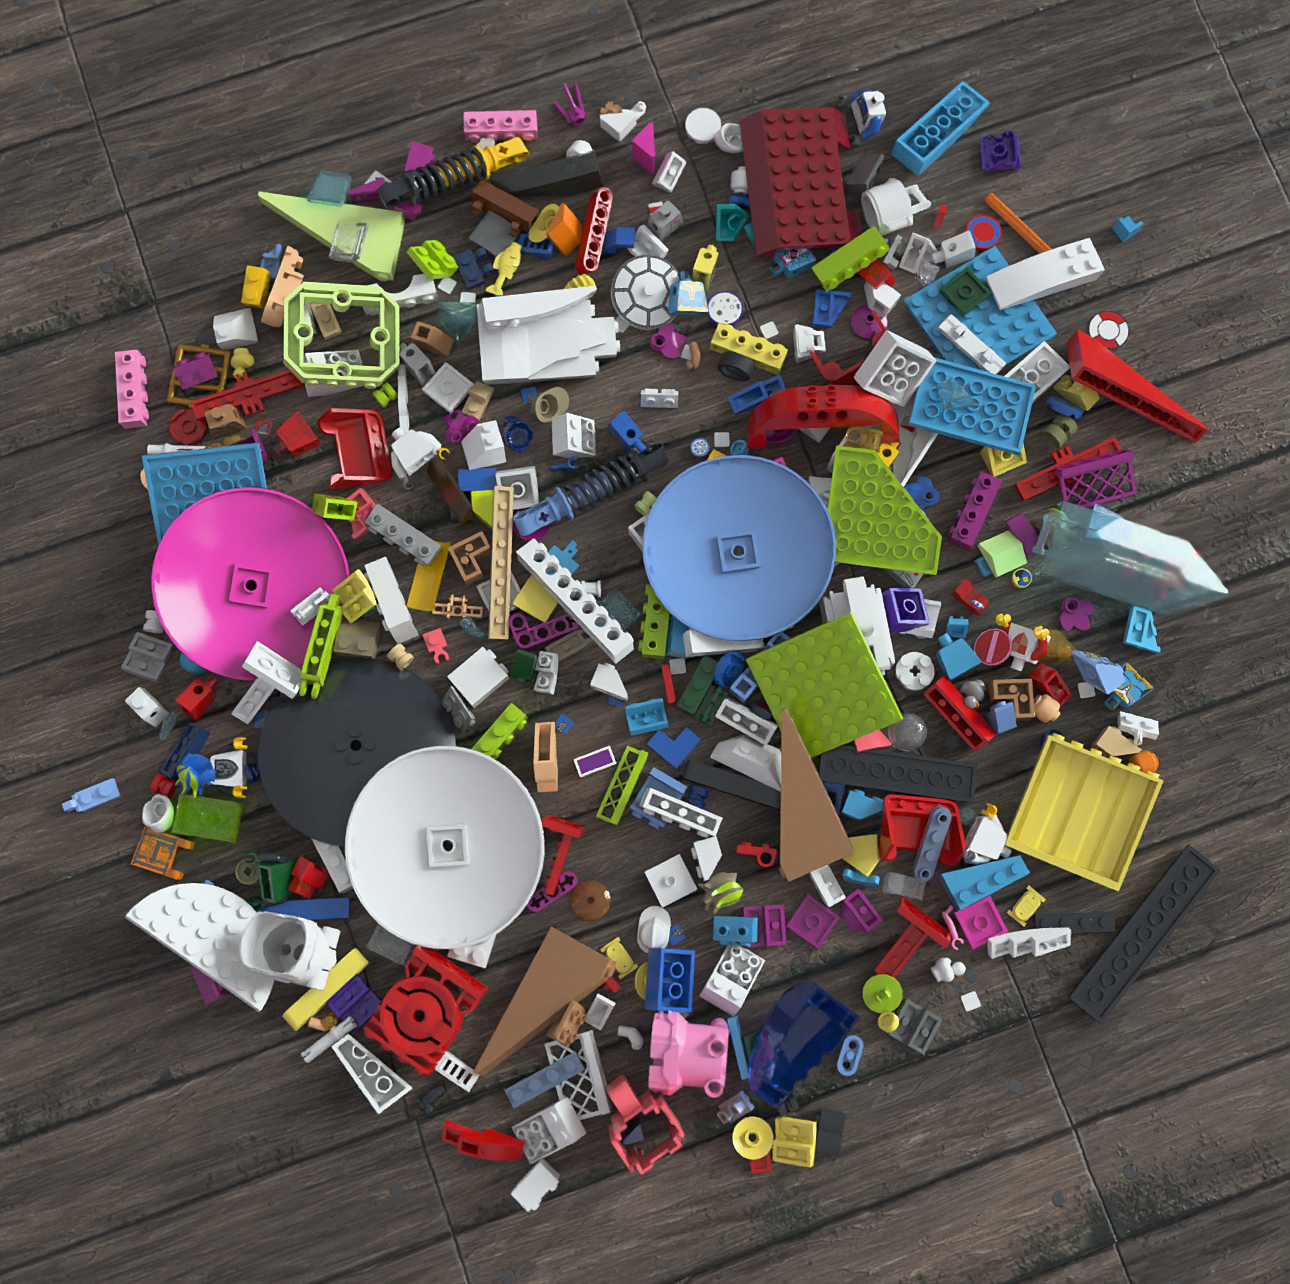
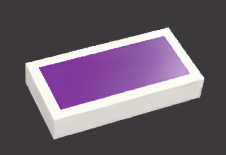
[573,746,617,778]

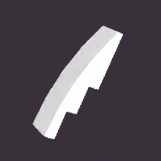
[988,928,1071,959]

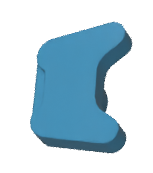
[842,868,880,888]

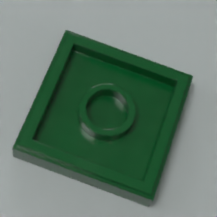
[939,267,992,318]

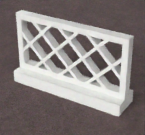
[545,1030,614,1120]

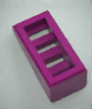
[349,177,386,203]

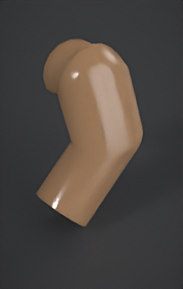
[686,342,701,370]

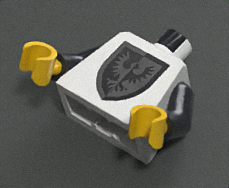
[210,737,247,799]

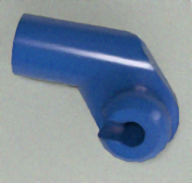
[728,194,750,208]

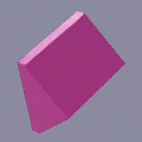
[632,123,655,174]

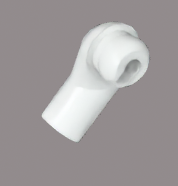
[621,102,646,120]
[618,1025,644,1050]

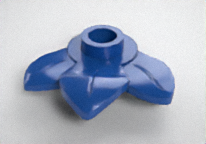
[904,476,939,510]

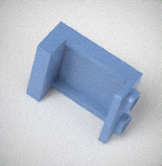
[630,767,687,830]

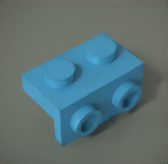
[625,698,669,736]

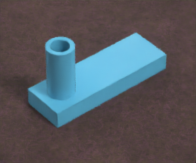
[727,1016,751,1080]

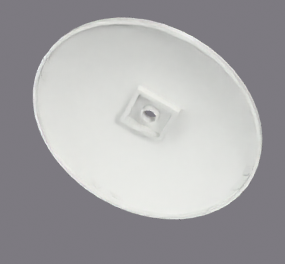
[345,746,544,949]

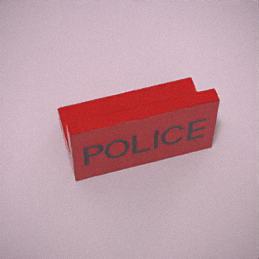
[857,259,895,289]

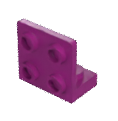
[190,967,230,1005]

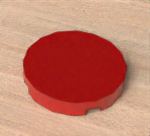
[169,408,208,446]

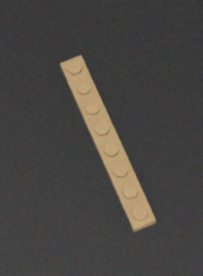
[488,486,514,640]

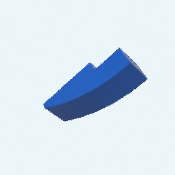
[728,374,788,414]

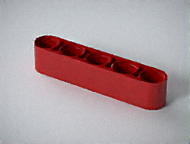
[575,188,612,275]

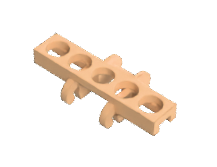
[432,594,483,620]

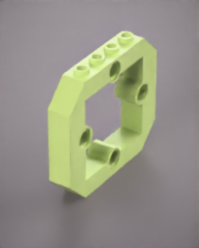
[283,282,399,389]

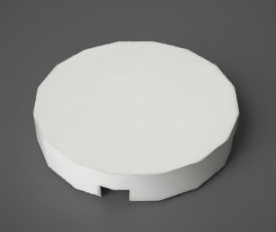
[685,108,721,144]

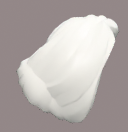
[714,123,743,153]
[142,794,174,833]

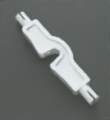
[398,365,409,434]

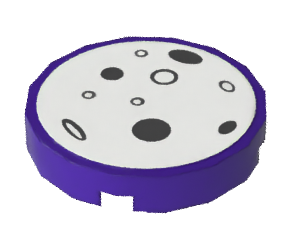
[707,291,743,326]

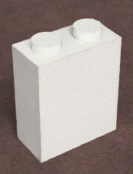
[447,647,509,708]

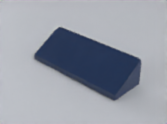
[159,721,210,781]

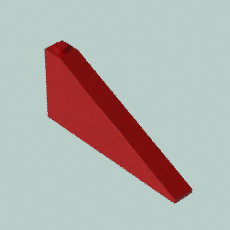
[1066,329,1208,443]

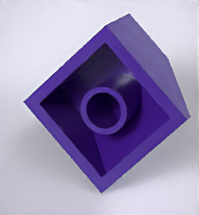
[882,588,930,632]

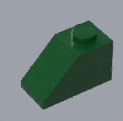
[511,649,538,684]

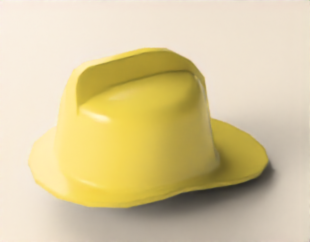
[529,204,559,243]

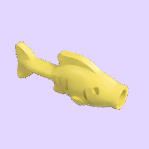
[485,242,522,295]

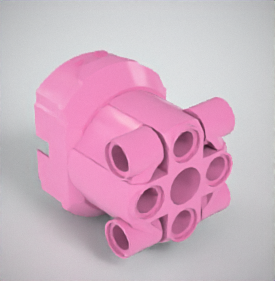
[649,1011,729,1098]

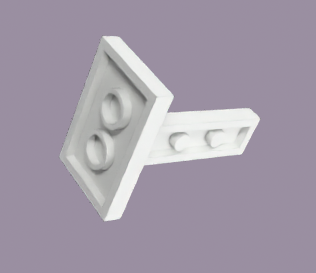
[231,641,302,724]

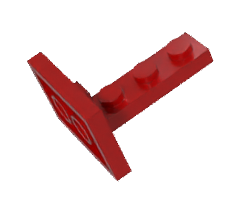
[541,814,586,895]
[874,896,950,978]

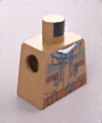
[204,404,247,440]

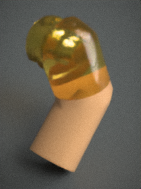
[308,1012,339,1031]

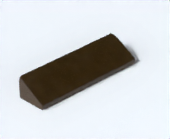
[427,454,474,523]

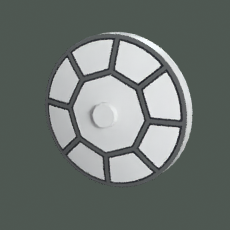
[611,255,681,330]

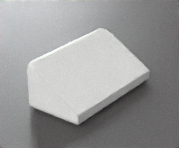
[652,151,687,193]

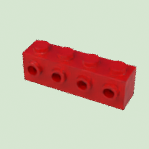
[923,675,997,752]

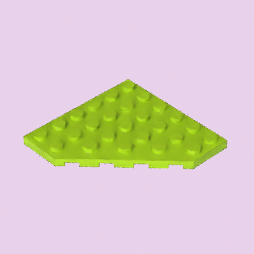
[828,445,942,575]

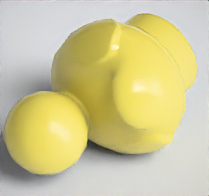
[231,348,254,380]

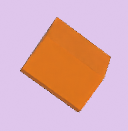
[546,203,583,256]

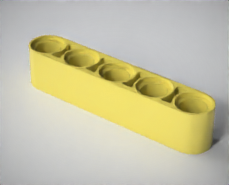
[282,948,369,1031]

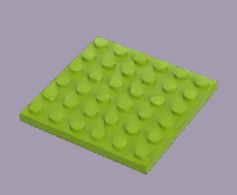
[746,611,903,758]

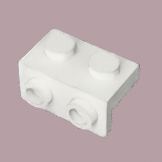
[627,225,669,258]

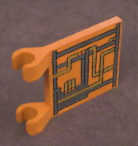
[131,827,195,880]

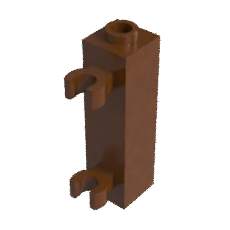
[471,180,539,237]

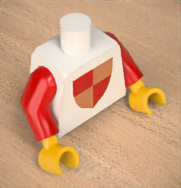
[995,613,1051,671]

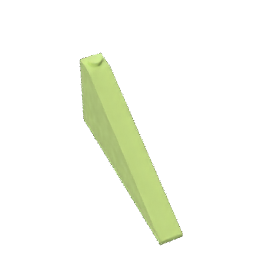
[258,192,405,281]

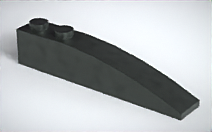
[489,150,604,196]

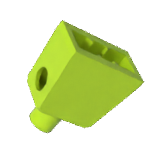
[312,494,357,520]

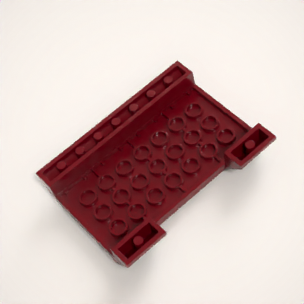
[739,107,862,257]

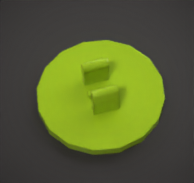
[863,974,902,1013]

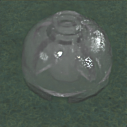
[888,713,927,752]

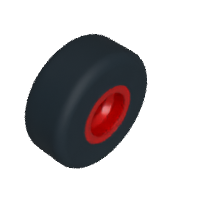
[750,702,773,721]

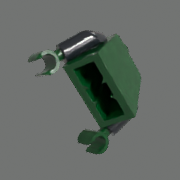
[245,851,296,912]

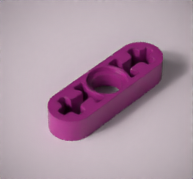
[527,871,578,912]

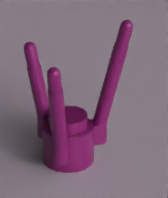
[554,83,586,126]

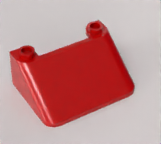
[318,408,393,490]
[879,794,966,867]

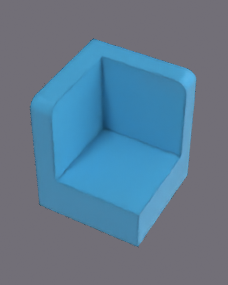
[1112,216,1144,242]

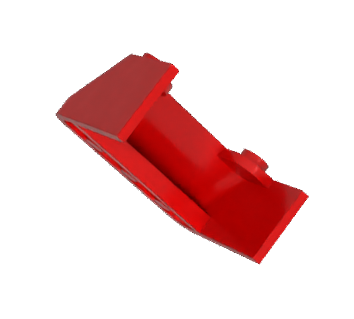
[809,310,887,386]

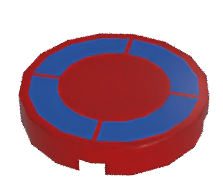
[965,215,1002,251]

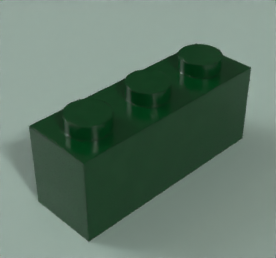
[676,655,718,718]

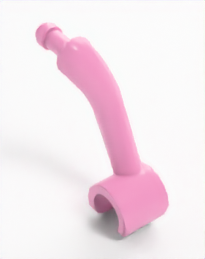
[942,906,964,950]

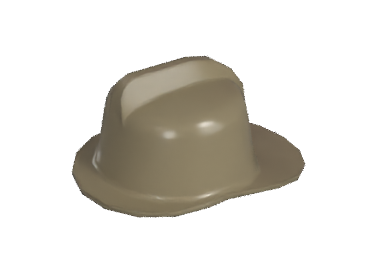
[529,387,569,423]

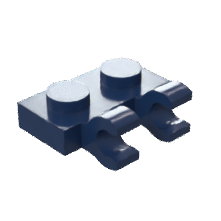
[454,247,495,291]

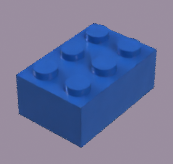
[645,948,695,1012]

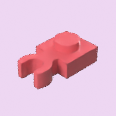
[423,628,449,664]

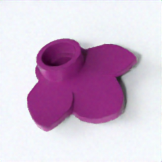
[650,323,687,359]
[1060,597,1096,632]

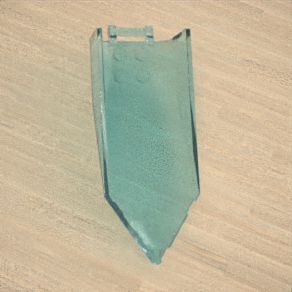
[1032,501,1229,615]

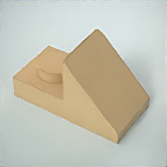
[462,381,494,421]

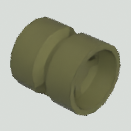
[1042,413,1078,449]
[235,859,260,885]

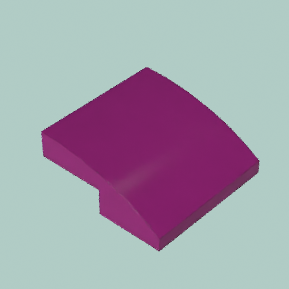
[742,905,787,947]

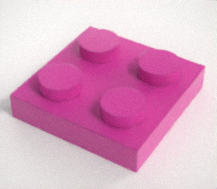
[953,896,1008,949]

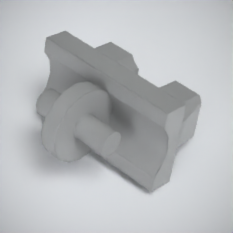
[879,234,907,271]
[717,1090,754,1124]

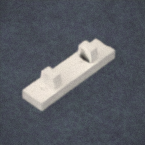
[937,314,1006,374]

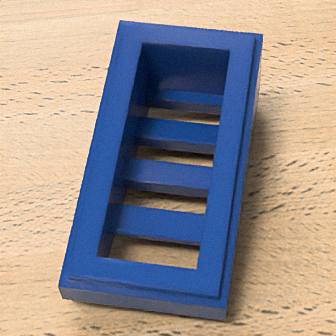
[518,233,555,260]

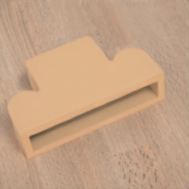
[534,722,558,792]

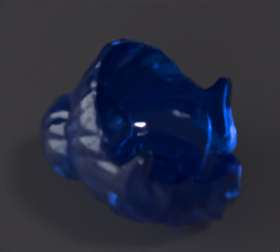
[503,415,534,453]

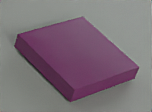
[785,894,840,950]

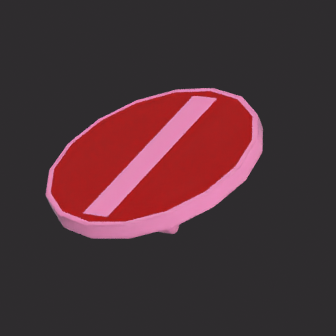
[974,629,1012,666]

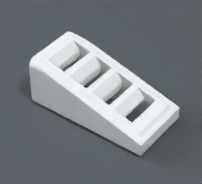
[435,1051,480,1092]

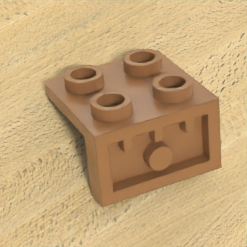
[546,1000,587,1047]

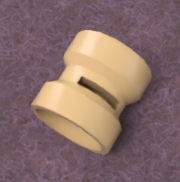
[387,643,414,671]

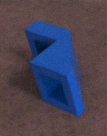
[601,227,635,254]

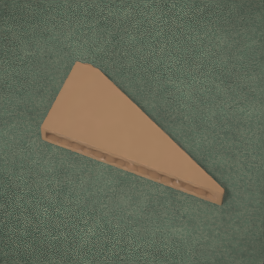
[779,707,854,882]
[474,927,617,1076]

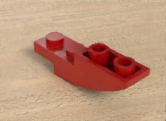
[441,1120,525,1161]

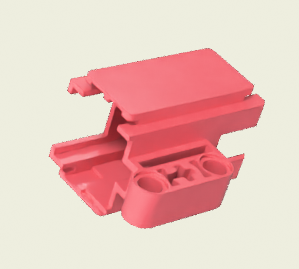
[606,1074,685,1175]

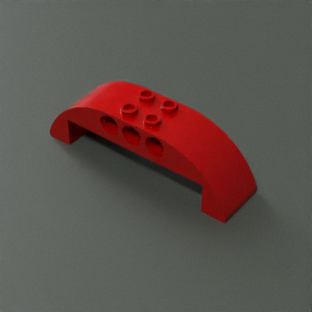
[747,385,900,449]

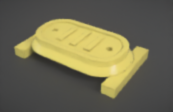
[1007,885,1046,927]
[600,937,638,979]

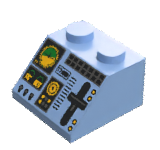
[1071,650,1126,695]

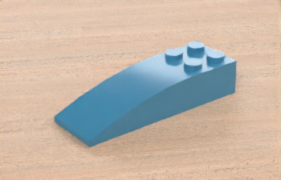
[891,81,990,176]

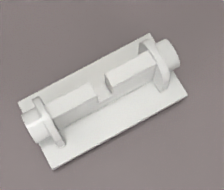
[641,388,678,408]
[291,587,330,626]

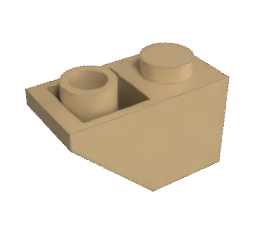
[1091,726,1142,758]

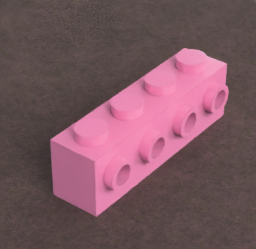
[464,110,538,142]
[115,350,149,429]

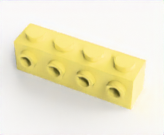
[710,323,788,375]

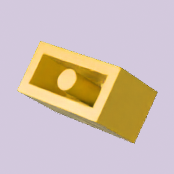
[241,265,271,309]

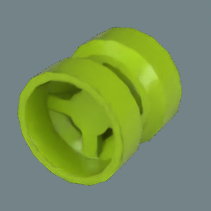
[372,382,398,408]

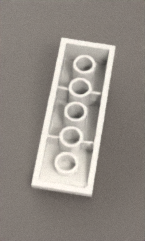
[985,238,1105,310]
[479,286,597,331]
[1005,341,1070,404]

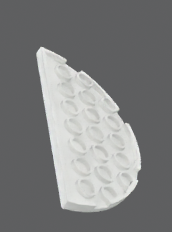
[125,883,274,1012]

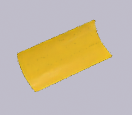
[407,541,451,611]

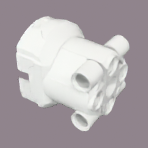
[240,911,341,991]

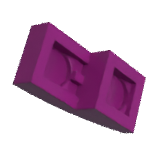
[1005,512,1043,555]

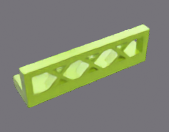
[596,746,649,826]

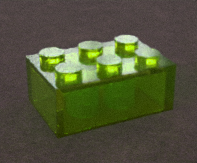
[172,794,244,843]

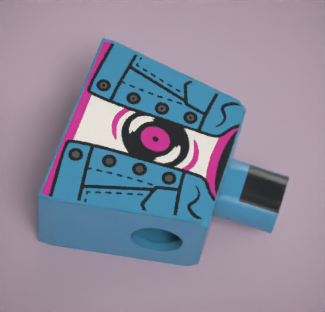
[770,249,817,278]

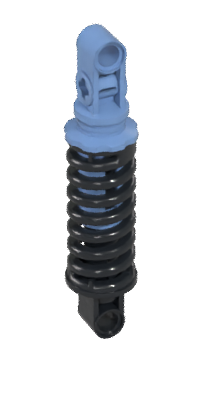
[513,443,669,536]

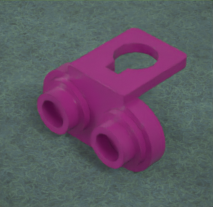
[443,408,479,444]

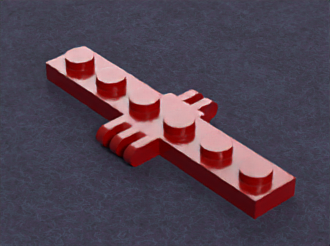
[190,369,305,421]
[1014,437,1122,501]

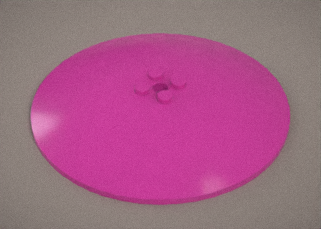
[151,488,350,681]

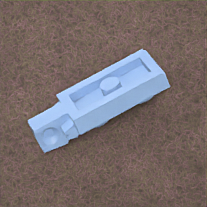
[62,778,121,812]

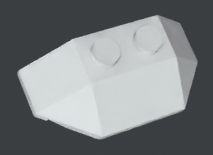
[710,733,781,792]

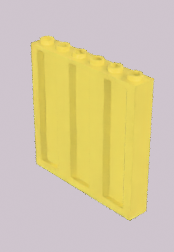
[1004,733,1164,892]

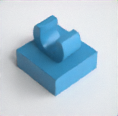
[946,616,969,638]

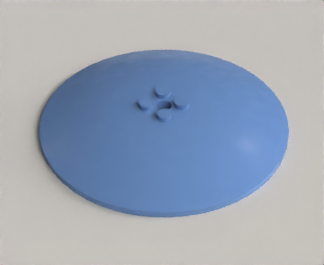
[642,455,836,641]

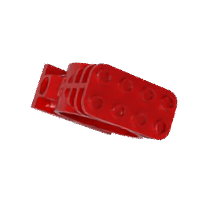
[363,945,489,1076]

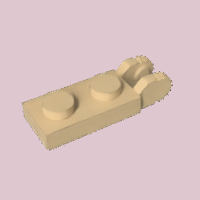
[311,303,342,340]

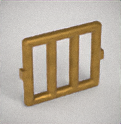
[166,344,232,409]

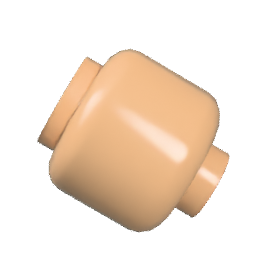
[1034,694,1060,723]

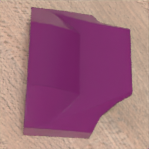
[839,888,883,932]

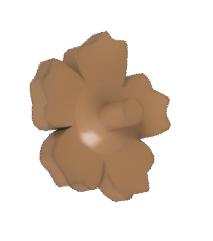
[600,101,622,114]

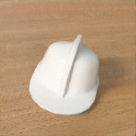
[637,906,671,953]

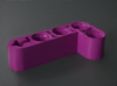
[509,613,582,651]

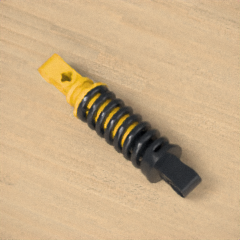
[377,137,529,209]

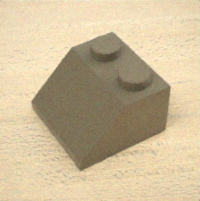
[333,618,382,659]

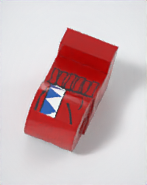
[951,579,990,616]

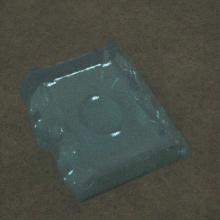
[307,168,352,207]
[587,588,641,640]

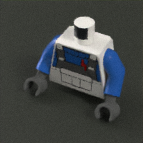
[837,89,886,147]

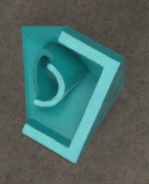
[716,204,751,241]

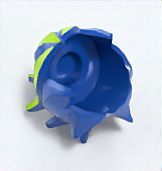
[175,753,215,798]

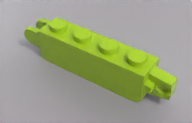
[299,594,343,699]

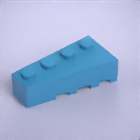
[937,856,1030,910]

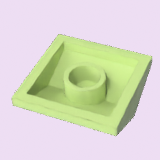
[977,530,1027,578]

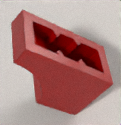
[1028,663,1072,707]

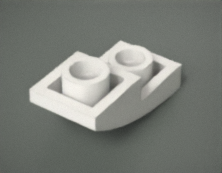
[534,651,558,694]

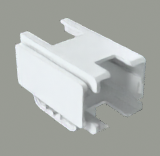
[819,577,895,676]

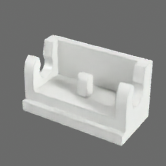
[808,865,846,908]

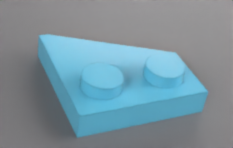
[1123,606,1160,653]

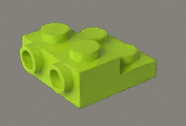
[407,240,458,280]

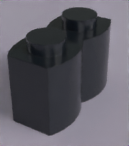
[814,1108,846,1155]

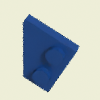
[812,289,851,328]

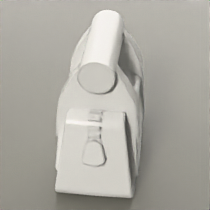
[793,324,826,363]

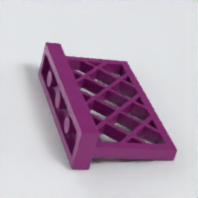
[1054,449,1137,513]

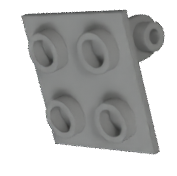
[442,686,476,732]

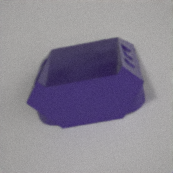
[980,131,1021,171]

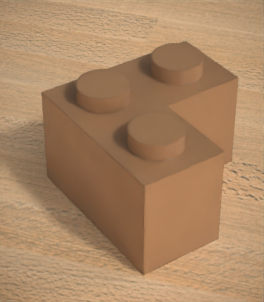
[448,531,491,586]
[988,679,1035,721]

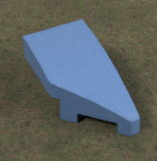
[260,244,282,281]

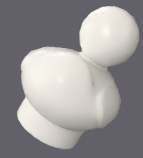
[931,958,965,982]

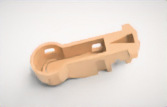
[261,246,304,327]

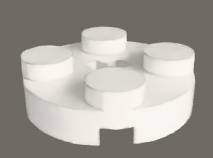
[895,652,934,691]

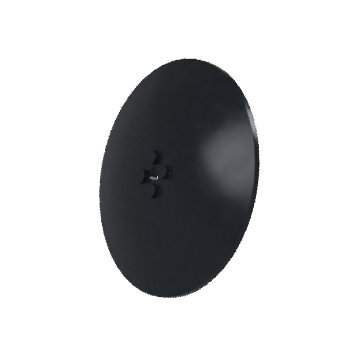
[258,658,456,847]

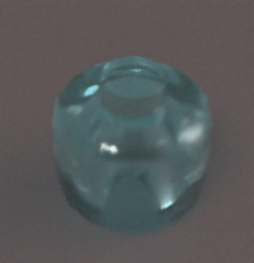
[959,807,976,827]

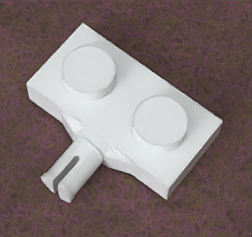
[1118,711,1159,745]

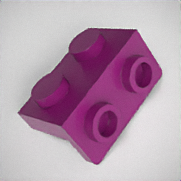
[173,352,218,390]

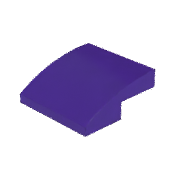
[326,975,382,1033]

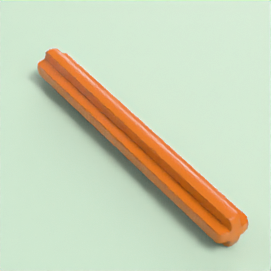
[984,193,1052,254]

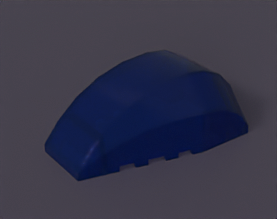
[749,979,860,1108]

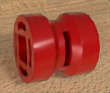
[150,773,177,799]

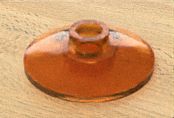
[571,881,611,920]

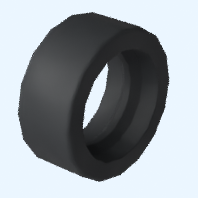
[717,351,755,382]

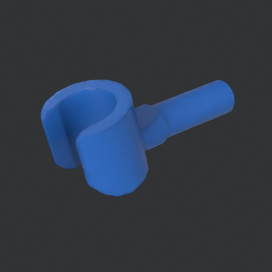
[551,457,577,471]

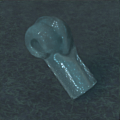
[460,617,485,640]

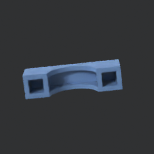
[729,632,791,704]

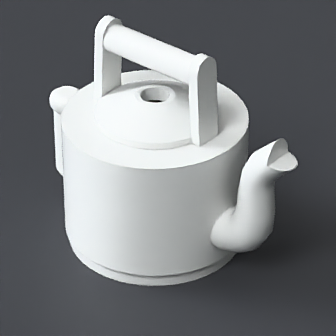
[861,178,931,236]

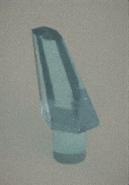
[158,711,179,741]

